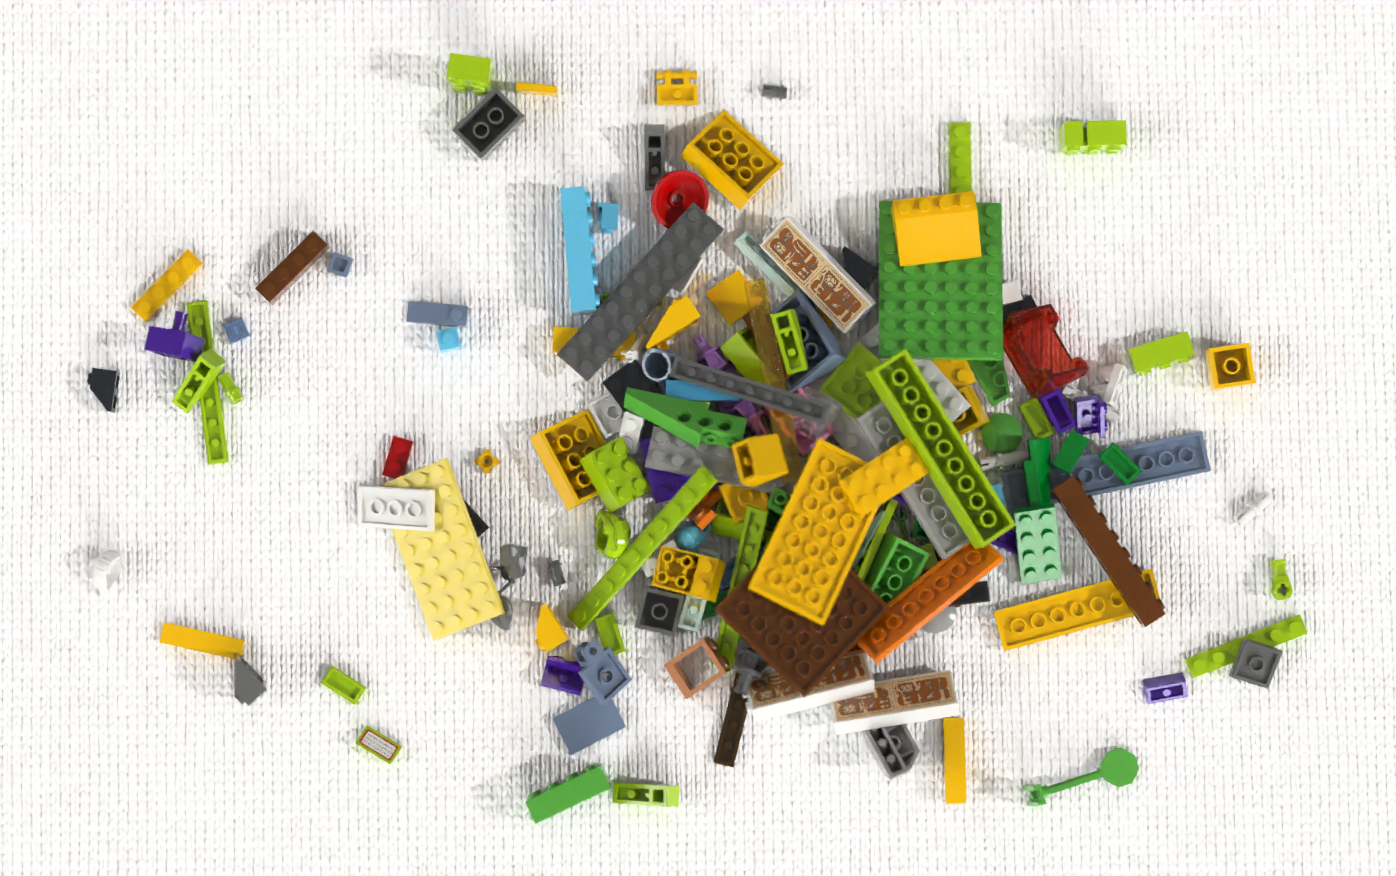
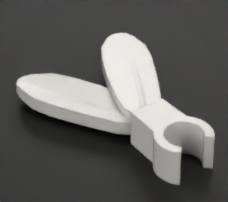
[621,333,647,363]

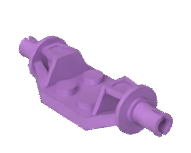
[691,333,770,437]

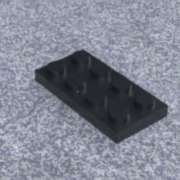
[602,359,662,439]

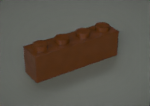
[255,231,330,305]

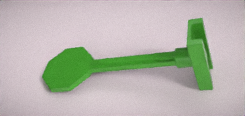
[1022,747,1139,806]

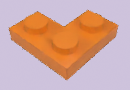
[687,488,722,530]

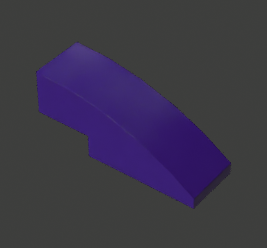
[1027,369,1077,434]

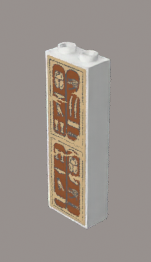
[759,216,877,333]
[741,653,875,722]
[826,670,959,735]

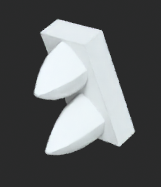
[1089,363,1128,407]

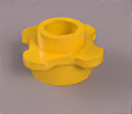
[474,449,499,474]

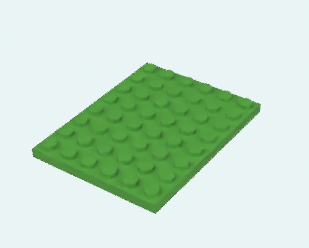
[879,201,1003,361]

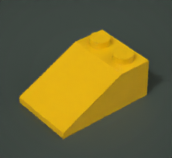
[646,295,700,350]
[952,385,990,436]

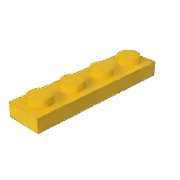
[130,249,203,322]

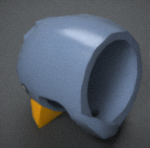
[642,341,680,383]

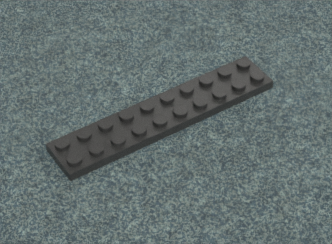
[557,202,724,382]

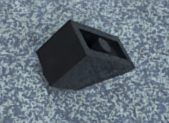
[841,246,878,290]
[87,368,121,413]

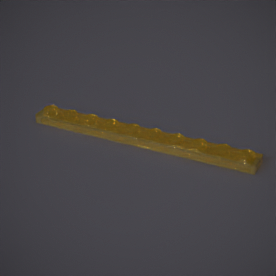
[744,278,802,484]

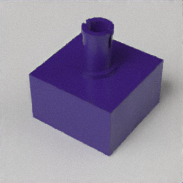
[144,311,205,362]

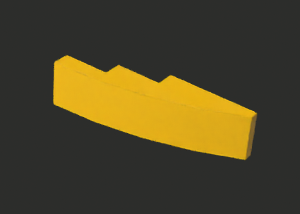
[943,718,967,805]

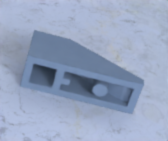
[406,302,470,329]

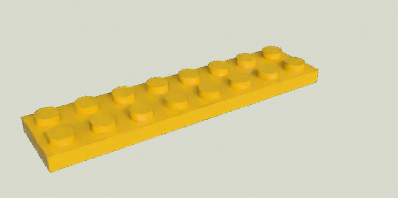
[993,568,1161,651]

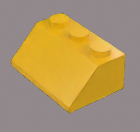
[534,603,570,652]

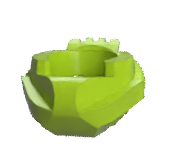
[594,509,631,559]

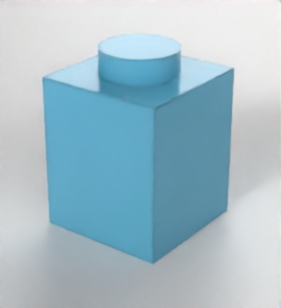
[436,327,462,353]

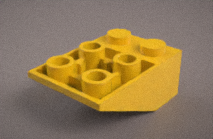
[651,545,726,603]

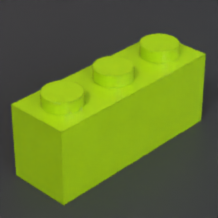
[1126,331,1195,376]

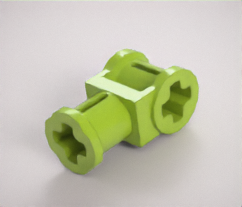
[1268,559,1293,600]

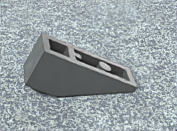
[644,124,665,190]

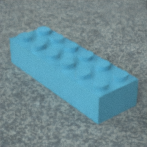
[560,186,600,315]

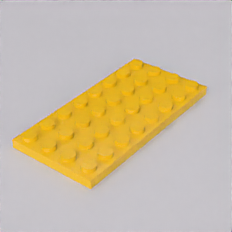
[748,438,879,625]

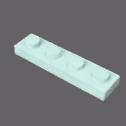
[733,231,802,296]
[678,548,721,633]

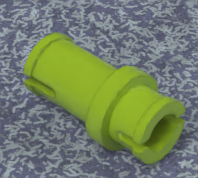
[217,372,243,405]

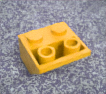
[731,434,789,488]

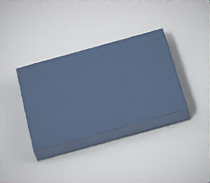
[552,697,626,755]

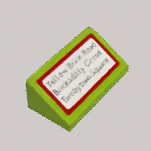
[355,725,402,765]

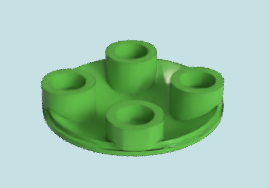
[981,413,1023,454]

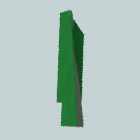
[1021,438,1050,507]

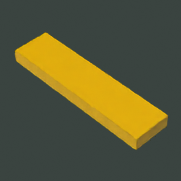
[160,622,246,659]

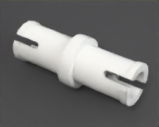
[1233,491,1273,527]

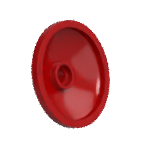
[651,170,709,229]

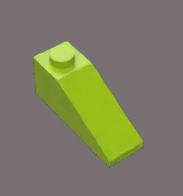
[771,309,808,375]
[171,349,226,414]
[613,782,680,807]

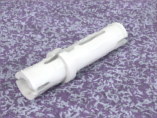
[1061,383,1121,423]
[978,449,1029,471]

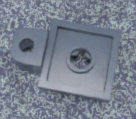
[573,640,632,706]

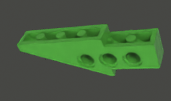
[624,387,747,448]

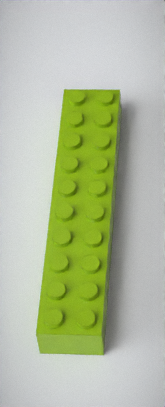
[865,349,1016,549]

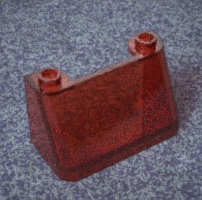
[1003,304,1089,398]

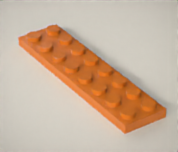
[856,542,1003,664]

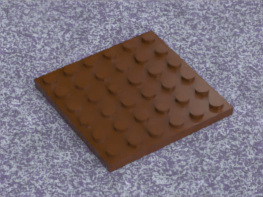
[714,563,890,698]

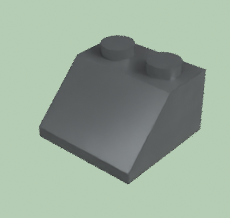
[233,652,267,706]

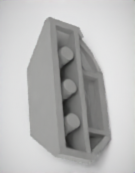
[862,724,920,781]

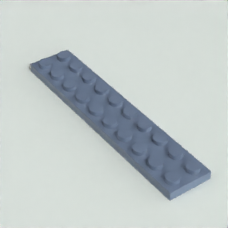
[1001,431,1211,513]

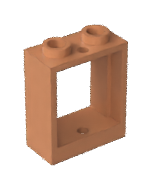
[664,636,730,700]

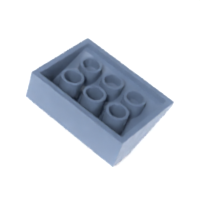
[767,291,847,392]

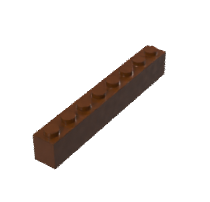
[1051,475,1166,628]

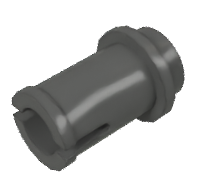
[762,83,788,101]
[546,559,566,587]

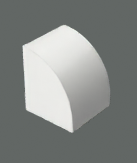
[1002,280,1023,306]

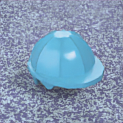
[677,523,712,554]

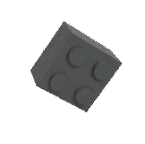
[635,587,684,636]

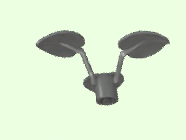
[489,544,528,630]

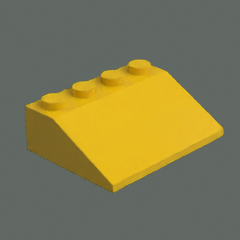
[680,110,784,210]
[891,191,982,267]
[530,409,607,511]

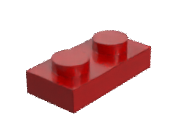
[382,436,414,479]

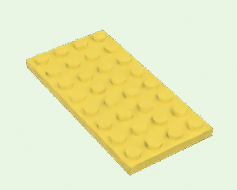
[379,458,505,641]

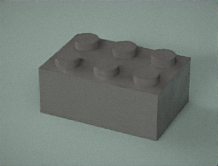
[452,87,526,163]

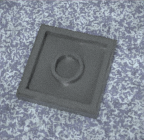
[1229,638,1283,689]

